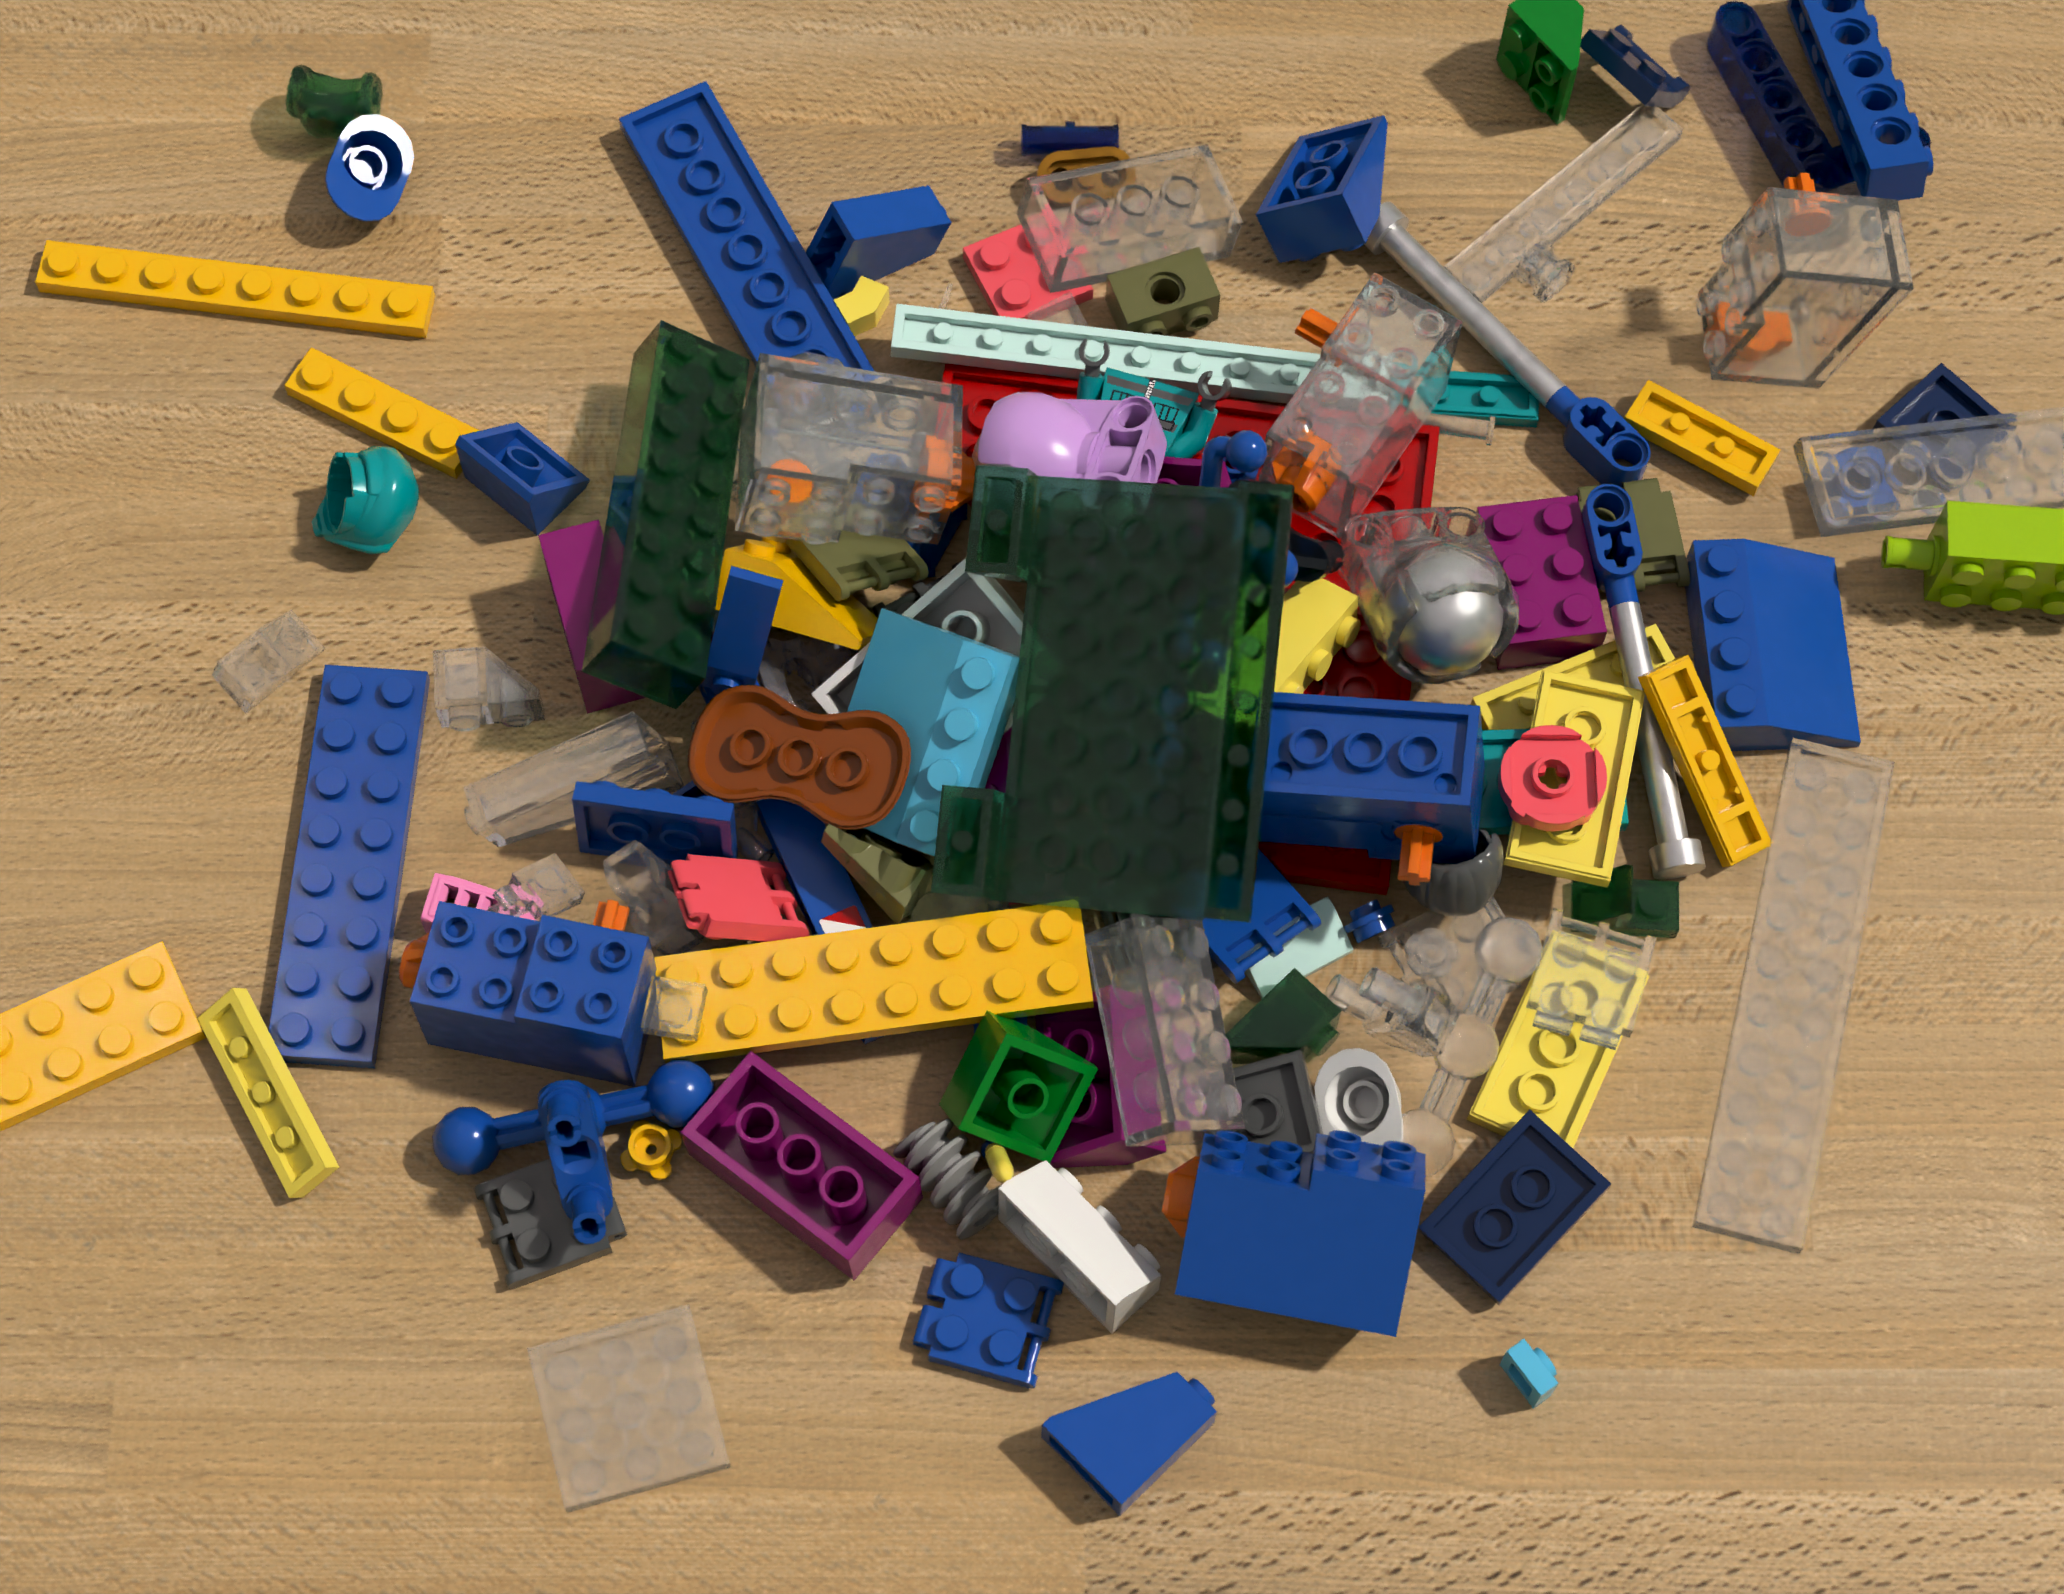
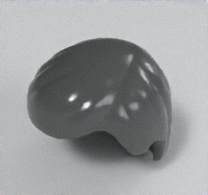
[1403,830,1504,917]

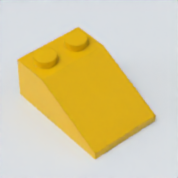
[712,536,878,650]

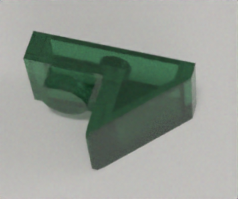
[1571,865,1679,938]

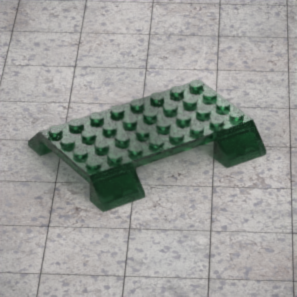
[931,465,1294,923]

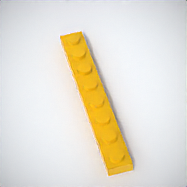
[35,240,435,339]

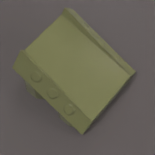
[821,823,936,924]

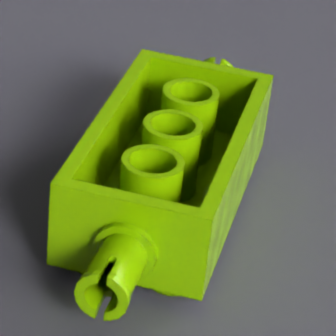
[1881,501,2064,615]

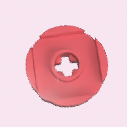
[1498,725,1607,832]

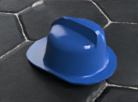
[325,114,414,222]

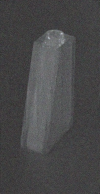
[463,711,684,847]

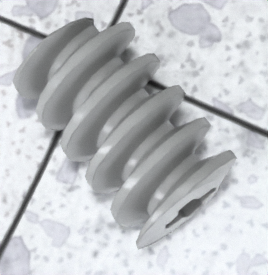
[893,1118,1001,1240]

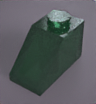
[1217,968,1341,1064]

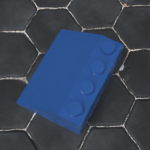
[1685,539,1861,751]

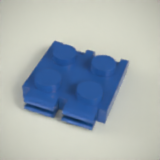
[1168,840,1322,984]
[913,1252,1064,1389]

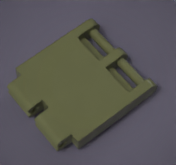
[1576,478,1690,597]
[786,501,928,601]

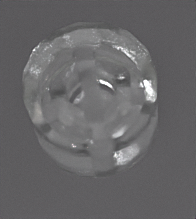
[1512,240,1575,303]

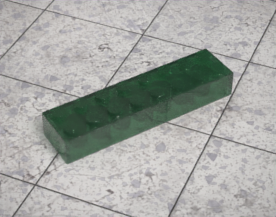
[582,320,750,709]

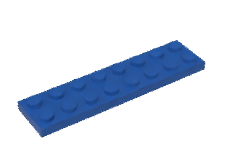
[619,81,881,431]
[268,665,430,1069]

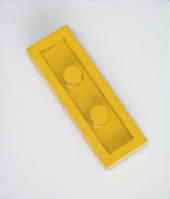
[1624,380,1781,496]

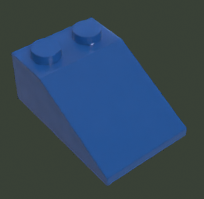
[1256,115,1388,263]

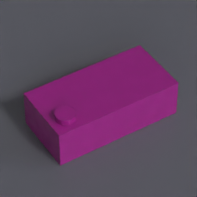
[680,1051,923,1281]

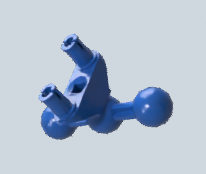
[432,1060,714,1244]

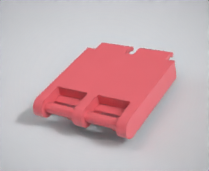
[667,854,809,943]

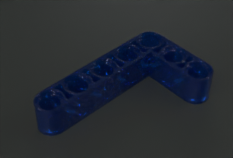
[1707,1,1931,213]

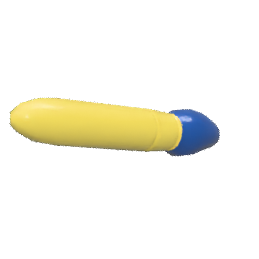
[980,1140,1014,1183]

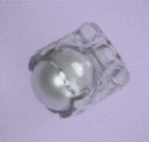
[1336,507,1519,684]

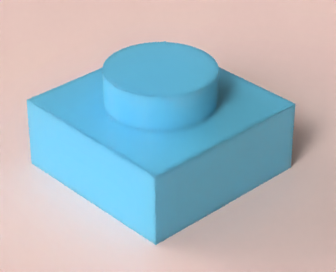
[1499,1339,1558,1409]

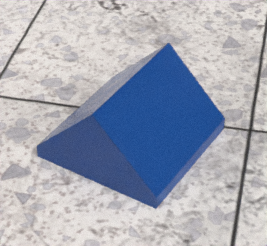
[455,422,590,536]

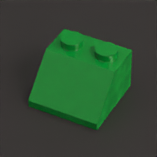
[939,1010,1098,1164]

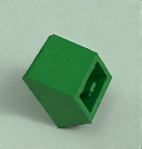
[1496,0,1584,125]

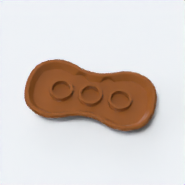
[688,685,911,830]

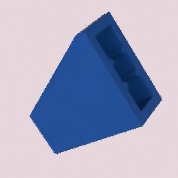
[806,185,951,300]
[1041,1372,1217,1516]

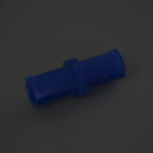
[1021,121,1119,156]

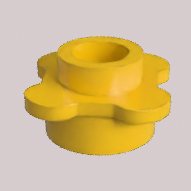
[620,1120,682,1180]

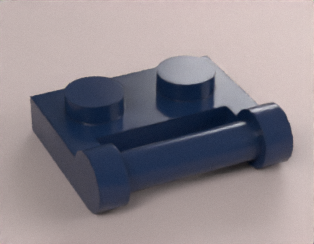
[1580,25,1691,108]

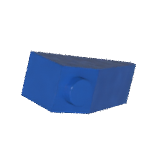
[701,566,783,695]

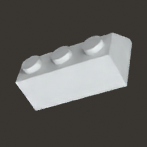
[998,1160,1161,1334]

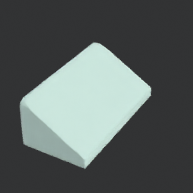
[1245,897,1354,1000]

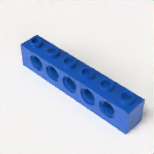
[1787,0,1933,206]

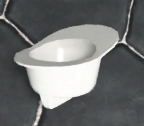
[1314,1048,1403,1145]

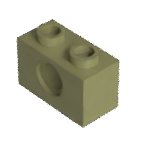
[1105,247,1220,336]

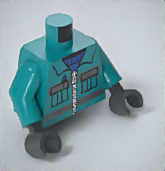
[1076,339,1232,458]

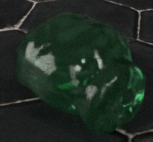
[285,65,383,140]

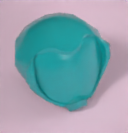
[312,446,419,555]

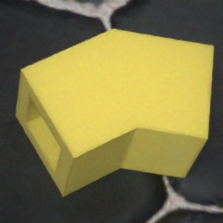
[834,275,890,337]

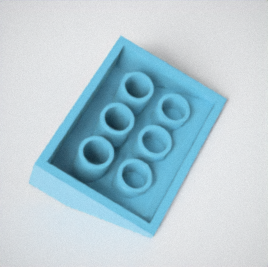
[847,608,1029,860]

